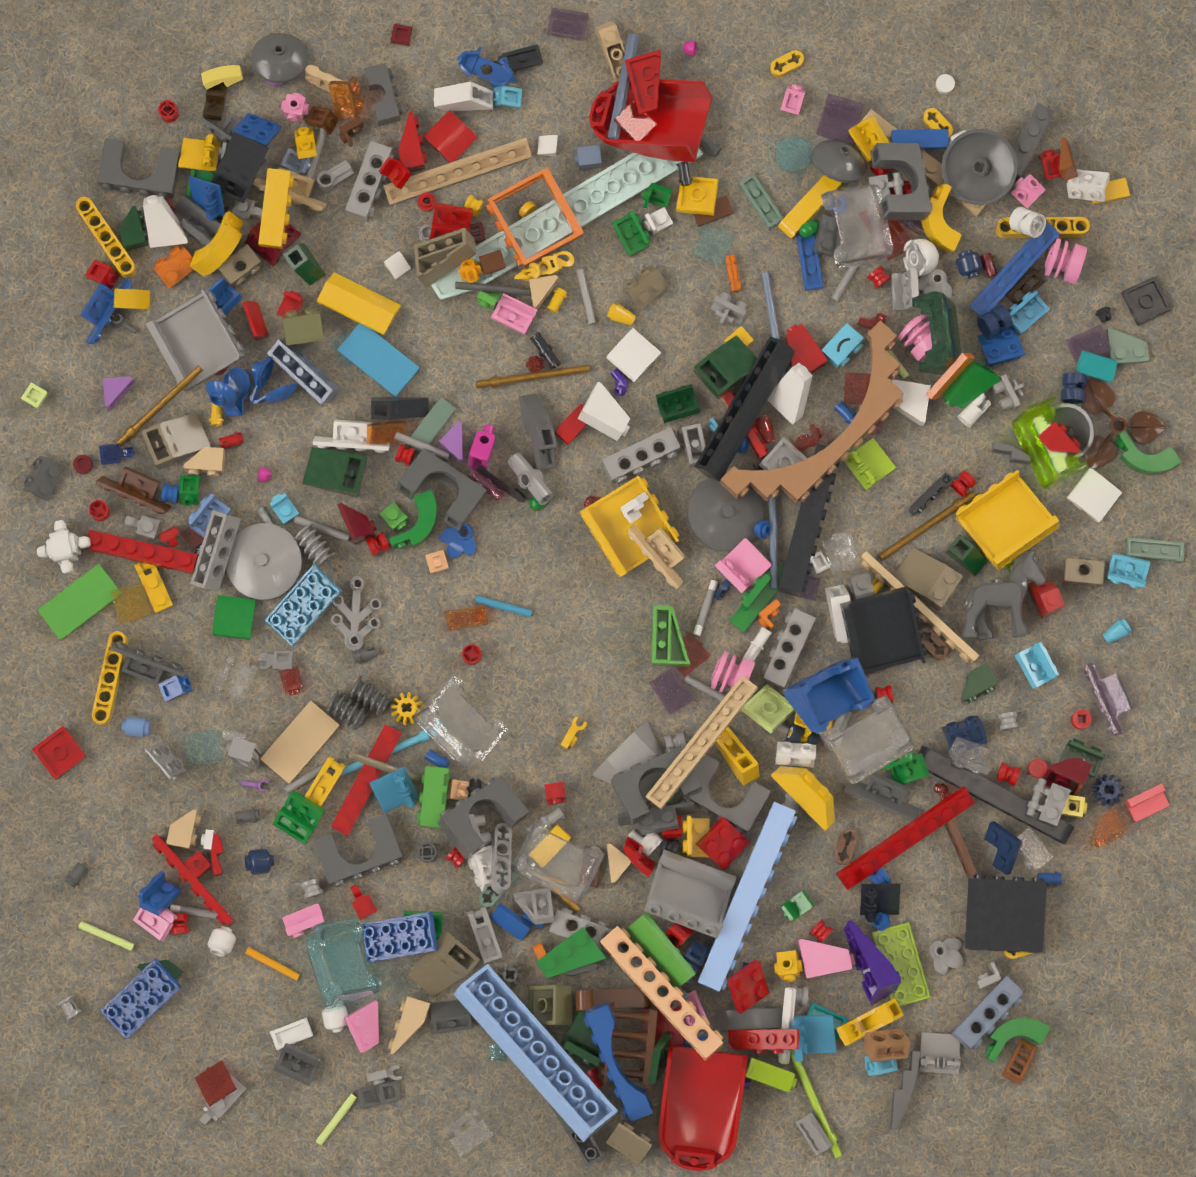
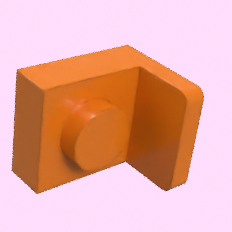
[758,599,781,630]

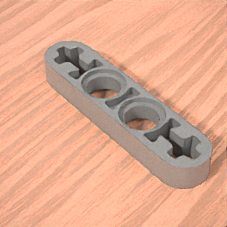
[491,823,512,894]

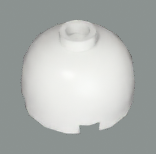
[903,239,939,277]

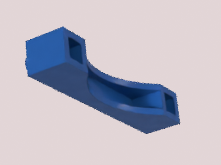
[584,1001,653,1122]

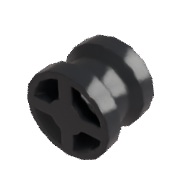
[660,837,679,856]

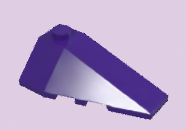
[843,920,901,1005]

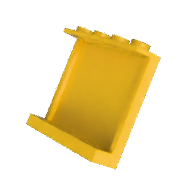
[956,470,1060,571]
[579,475,679,577]

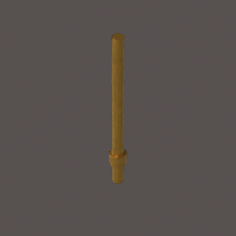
[115,365,203,447]
[476,365,590,388]
[878,491,976,561]

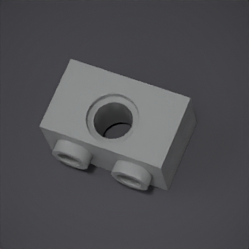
[681,423,706,468]

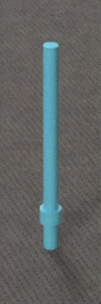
[334,725,444,777]

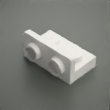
[1067,169,1110,202]
[775,742,816,768]
[468,845,504,892]

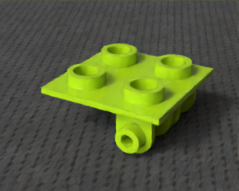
[844,438,896,490]

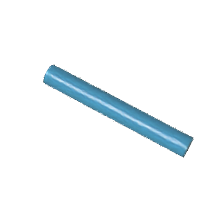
[475,595,532,617]

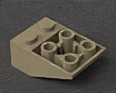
[141,413,211,470]
[408,930,480,997]
[606,1122,652,1165]

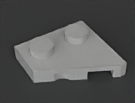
[513,888,555,925]

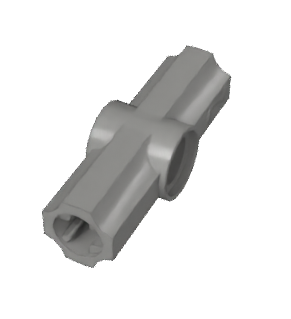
[507,453,554,505]

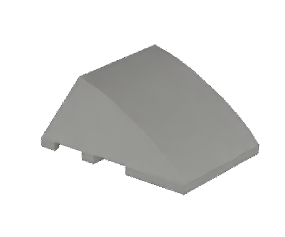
[592,721,664,803]

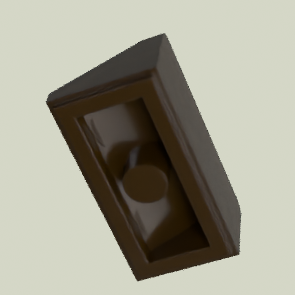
[1005,267,1044,305]

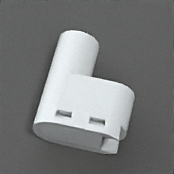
[628,829,663,857]

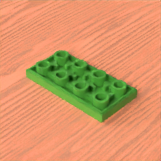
[37,564,123,641]
[626,912,696,988]

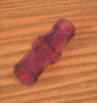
[468,468,505,501]

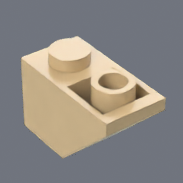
[184,447,225,477]
[166,809,201,850]

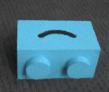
[821,323,864,369]

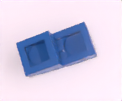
[683,940,710,985]

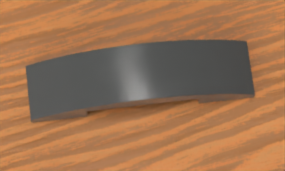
[715,1008,783,1030]

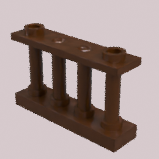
[600,1002,658,1088]

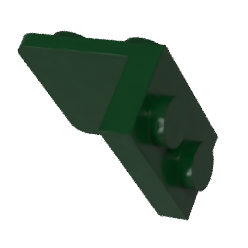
[561,1011,601,1066]

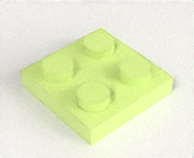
[742,684,795,734]

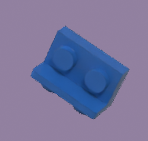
[138,871,181,916]

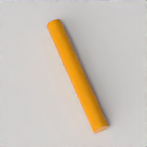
[245,947,300,981]

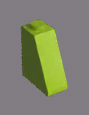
[745,1058,797,1093]

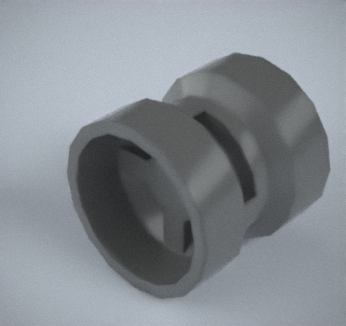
[417,842,437,863]

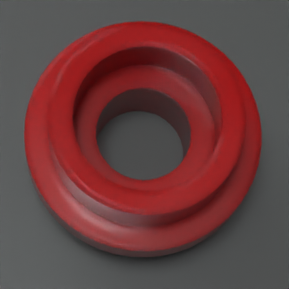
[417,192,436,211]

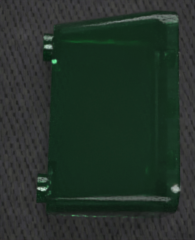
[912,291,961,375]

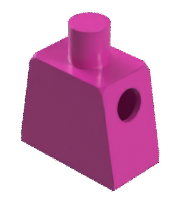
[468,424,496,470]

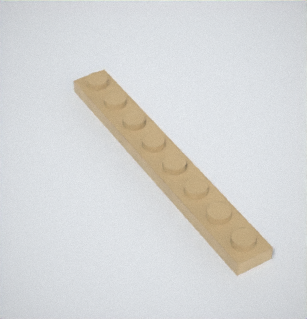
[861,109,987,217]
[383,137,532,205]
[859,551,979,663]
[645,676,758,810]

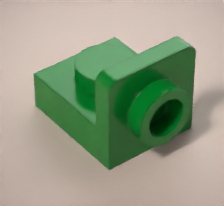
[179,475,200,506]

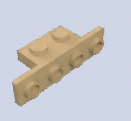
[252,167,327,211]
[627,524,685,589]

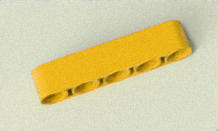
[778,175,844,239]
[76,197,136,278]
[995,217,1090,239]
[92,631,128,726]

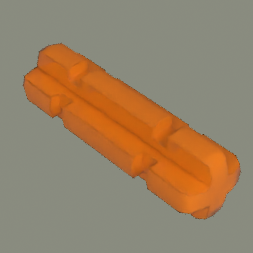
[725,255,741,292]

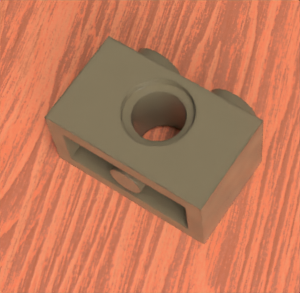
[218,244,263,288]
[1062,556,1104,587]

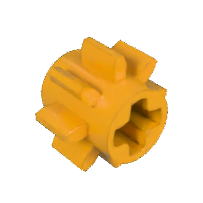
[458,259,483,283]

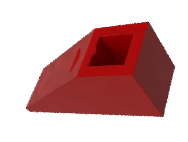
[398,111,428,172]

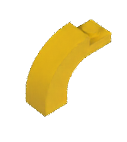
[921,183,962,253]
[190,211,243,277]
[836,998,904,1046]

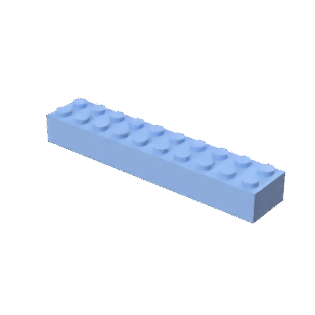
[696,802,797,993]
[454,964,617,1142]

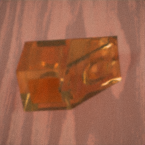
[1089,808,1127,848]

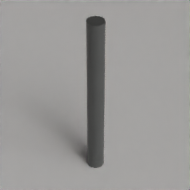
[455,281,530,296]

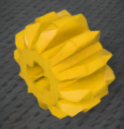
[391,692,424,725]

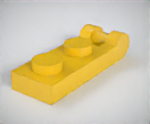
[134,563,174,614]
[304,756,346,807]

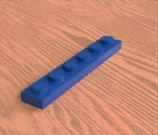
[969,221,1060,316]

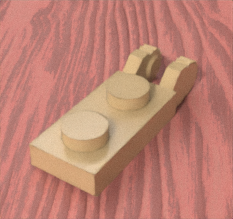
[305,65,354,101]

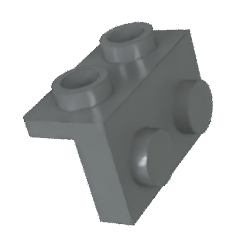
[23,456,65,501]
[274,1043,321,1086]

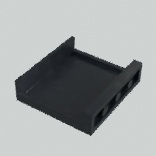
[840,586,927,674]
[965,875,1049,954]

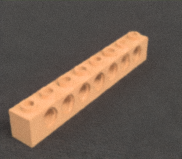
[600,926,723,1061]

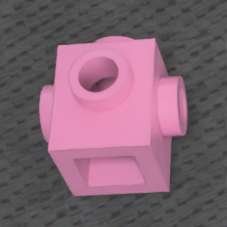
[281,93,309,122]
[1011,174,1046,208]

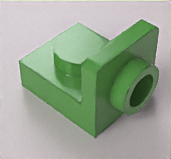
[379,502,409,532]

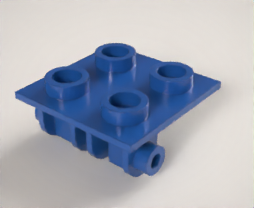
[232,113,282,146]
[188,176,225,221]
[977,326,1025,367]

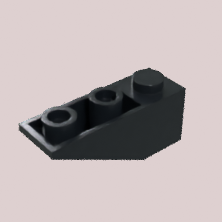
[371,397,428,420]

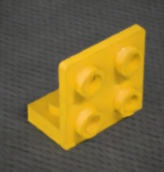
[682,816,710,858]

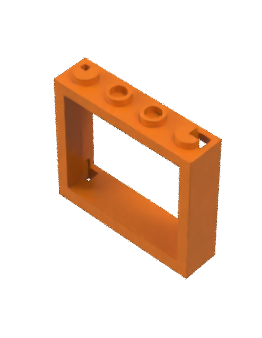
[486,167,584,268]

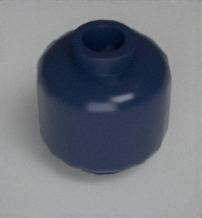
[955,250,983,279]
[245,849,274,875]

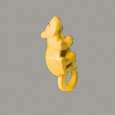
[514,251,575,281]

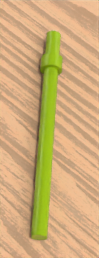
[790,1049,842,1158]

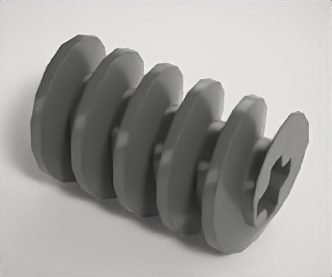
[350,676,393,716]
[327,690,370,730]

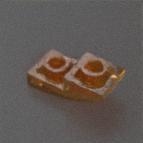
[367,422,406,444]
[445,605,488,630]

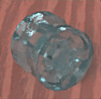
[487,1044,506,1061]

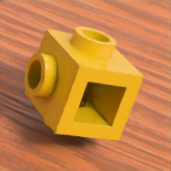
[774,950,803,982]

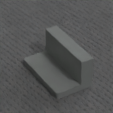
[430,1000,473,1034]

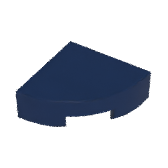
[714,579,731,601]

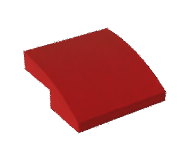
[423,110,478,163]
[429,202,473,240]

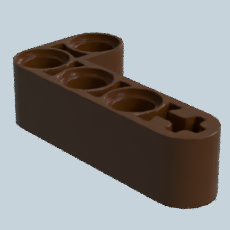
[575,988,652,1012]

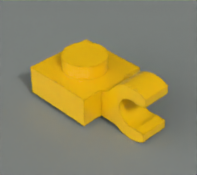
[560,717,587,750]

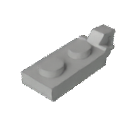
[199,1075,247,1125]

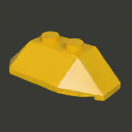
[771,766,835,831]

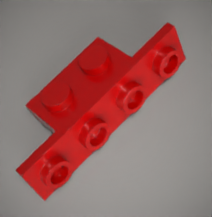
[728,1029,799,1054]

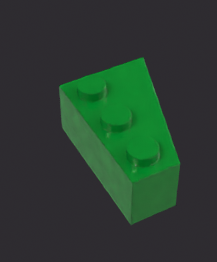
[536,927,606,979]

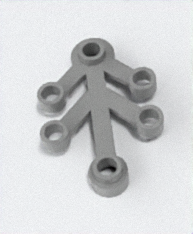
[330,576,381,651]

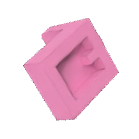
[781,84,806,115]

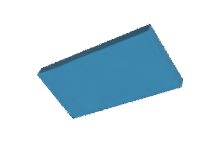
[337,323,420,397]
[265,564,342,646]

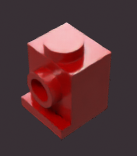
[544,782,566,806]

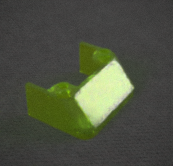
[1012,396,1087,489]

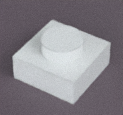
[201,829,215,851]

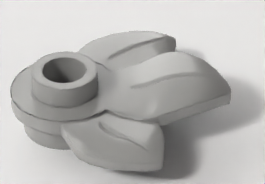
[918,269,952,305]
[929,938,964,975]

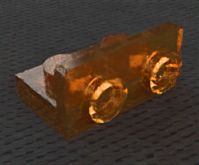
[328,76,364,118]

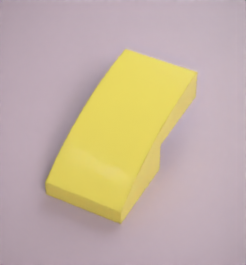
[201,65,243,89]

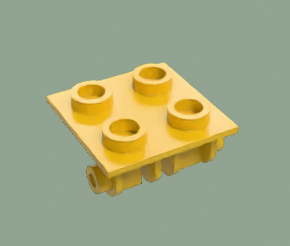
[178,133,221,172]

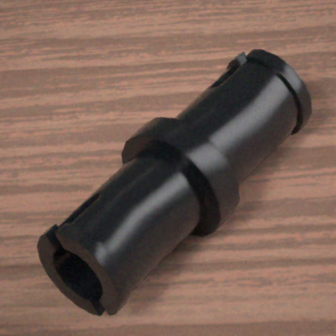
[530,332,561,370]

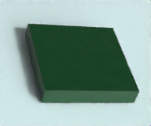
[648,1031,672,1085]

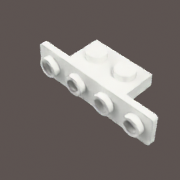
[313,419,390,453]

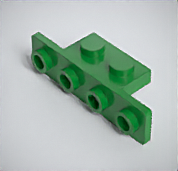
[729,564,784,633]

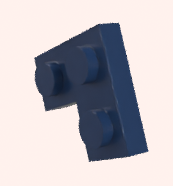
[984,821,1022,875]

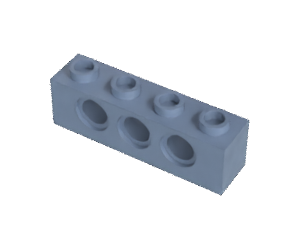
[267,339,341,404]
[951,976,1024,1050]

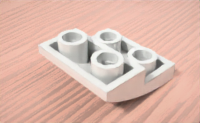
[606,328,661,382]
[1067,468,1122,522]

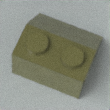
[282,307,324,346]
[528,985,572,1026]

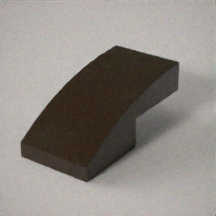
[203,82,228,121]

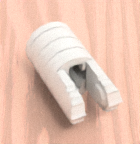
[957,393,991,428]

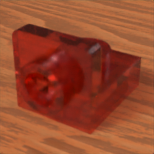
[795,423,822,451]
[279,666,304,696]

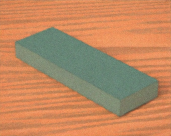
[738,173,784,230]
[410,397,456,453]
[1125,537,1185,562]

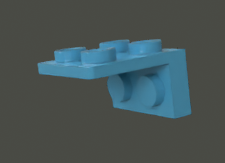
[792,1015,837,1062]

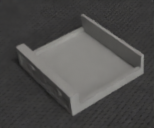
[146,290,245,391]
[644,850,737,938]

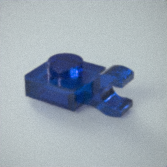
[99,443,134,465]

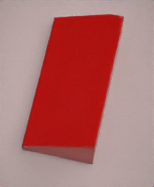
[242,301,269,341]

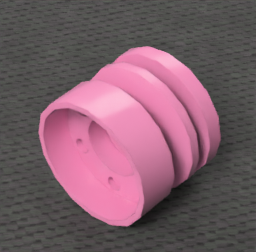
[1044,238,1088,285]
[897,312,948,362]
[711,651,755,693]

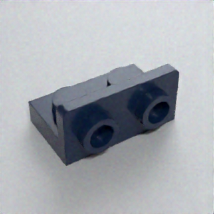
[942,716,988,754]

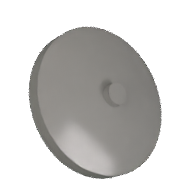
[226,523,303,600]

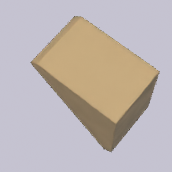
[529,275,559,310]
[607,844,632,884]

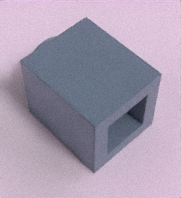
[574,145,602,171]

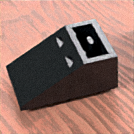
[211,132,269,203]

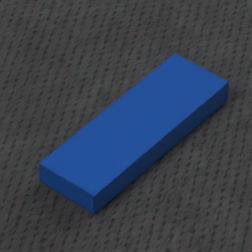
[891,129,949,150]
[796,234,824,291]

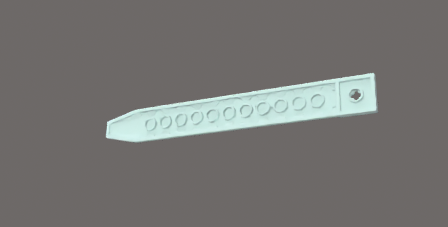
[431,149,703,301]

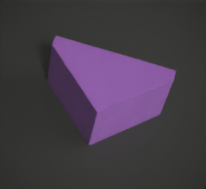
[103,376,135,411]
[439,422,463,463]

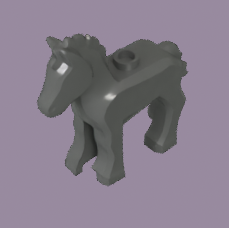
[963,551,1046,640]

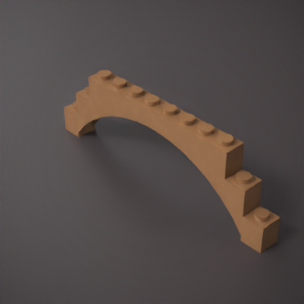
[720,320,904,504]

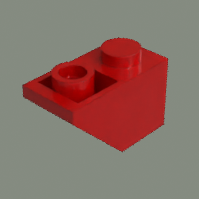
[1038,422,1082,454]

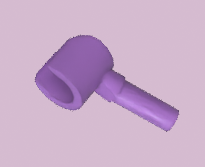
[241,780,269,792]

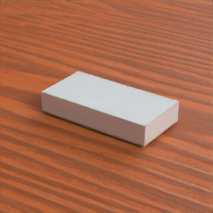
[270,1017,314,1050]

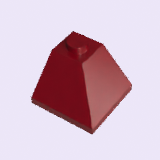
[337,503,377,545]
[1042,757,1092,796]

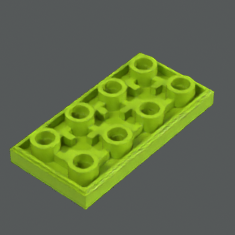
[871,922,931,1006]

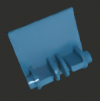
[370,766,419,813]

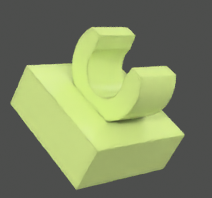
[21,383,48,409]

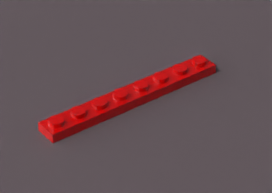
[836,786,975,890]

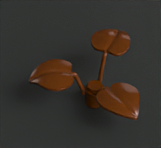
[1083,380,1166,468]

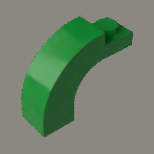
[1116,431,1181,475]
[389,490,437,550]
[985,1018,1051,1063]

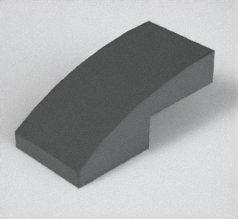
[991,442,1031,465]
[356,1081,401,1109]

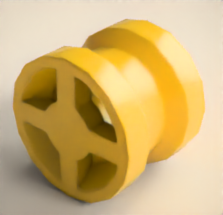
[464,195,484,218]

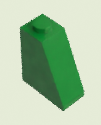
[942,360,1001,409]

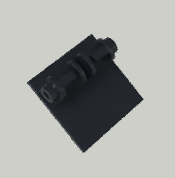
[860,883,901,923]

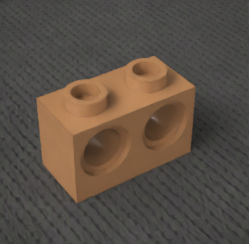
[863,1029,911,1062]

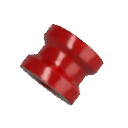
[867,266,891,289]
[395,444,416,466]
[875,685,893,706]
[1071,709,1092,730]
[445,847,465,869]
[809,919,833,943]

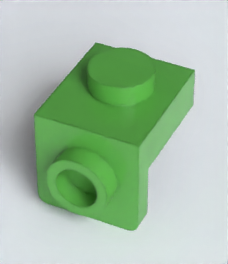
[477,291,502,311]

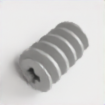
[295,524,335,566]

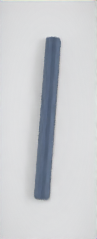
[608,33,639,140]

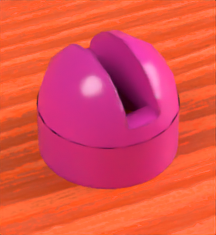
[683,41,697,56]
[258,467,272,482]

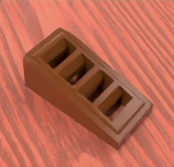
[1059,137,1078,181]
[1002,1039,1038,1085]

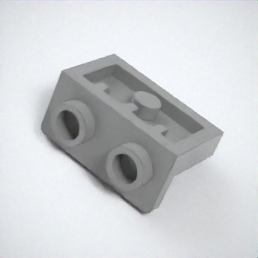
[891,269,919,311]

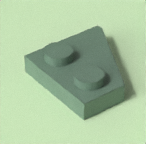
[1107,328,1149,365]

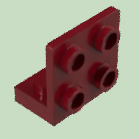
[245,221,301,267]

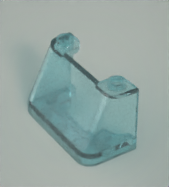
[306,918,381,1009]

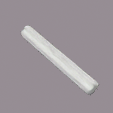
[778,987,796,1064]

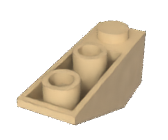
[595,21,625,82]
[388,997,430,1055]

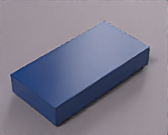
[490,903,532,941]

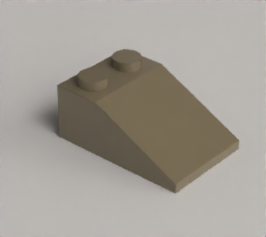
[894,547,963,611]

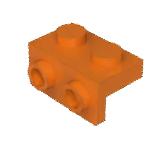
[152,245,194,289]

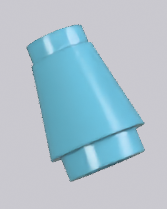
[1102,618,1132,644]

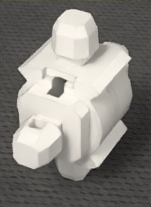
[37,520,91,574]

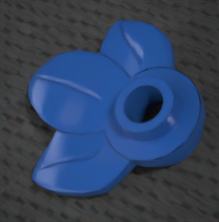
[439,523,476,558]

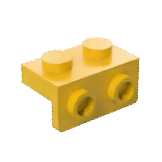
[849,115,890,162]

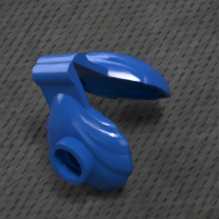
[250,356,298,404]
[206,367,251,416]

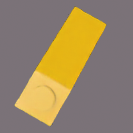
[715,727,760,786]

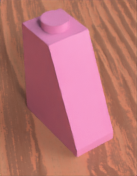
[798,939,855,979]

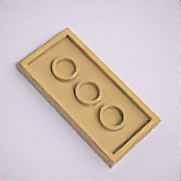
[260,701,340,784]

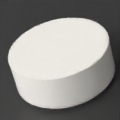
[935,74,955,94]

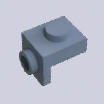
[279,148,311,174]

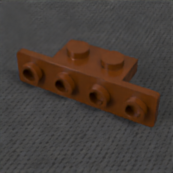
[96,466,171,514]

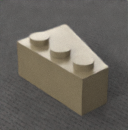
[414,228,476,287]

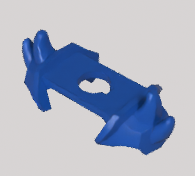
[457,46,518,87]

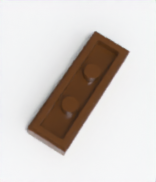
[945,820,977,877]

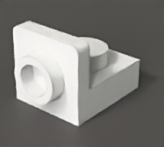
[643,207,673,235]
[620,492,649,524]

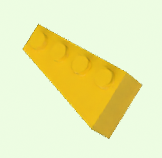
[258,168,294,249]

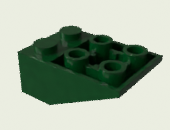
[693,335,757,400]
[302,447,367,498]

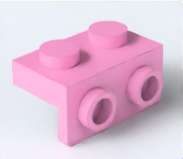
[282,904,325,938]

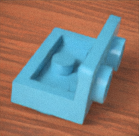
[1107,552,1150,589]
[1015,642,1059,689]

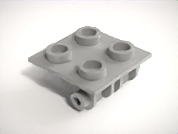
[145,742,187,781]
[919,1032,960,1074]

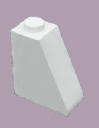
[434,82,493,111]
[143,195,188,248]
[768,363,812,425]
[889,379,931,426]
[577,382,630,441]
[825,585,850,643]

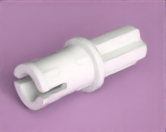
[743,627,772,661]

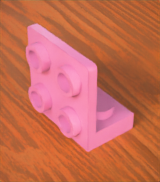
[715,538,772,593]

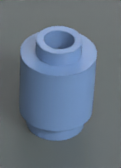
[121,716,151,738]

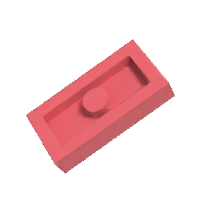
[1125,784,1169,822]

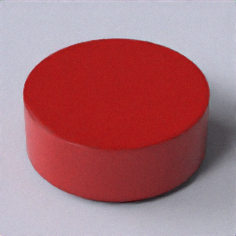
[1028,759,1048,778]

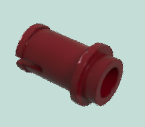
[980,253,998,278]

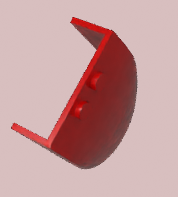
[590,79,713,162]
[658,1045,747,1171]

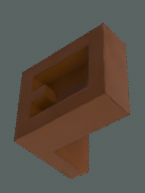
[305,106,338,135]
[339,116,364,147]

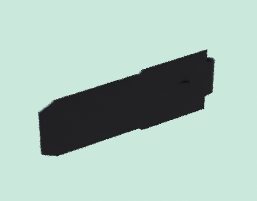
[477,465,526,503]

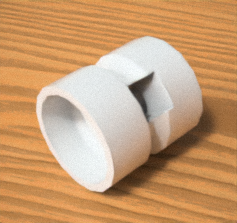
[1009,207,1046,238]

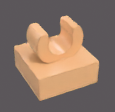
[425,550,449,574]
[447,779,470,801]

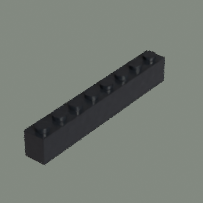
[694,337,796,481]
[778,444,840,597]

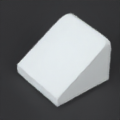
[537,135,558,157]
[384,251,411,280]
[808,551,830,578]

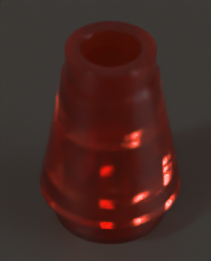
[754,415,776,444]

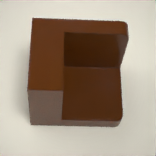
[479,250,506,279]

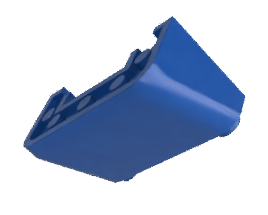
[783,658,875,734]

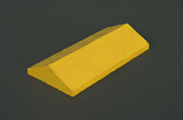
[317,272,401,335]

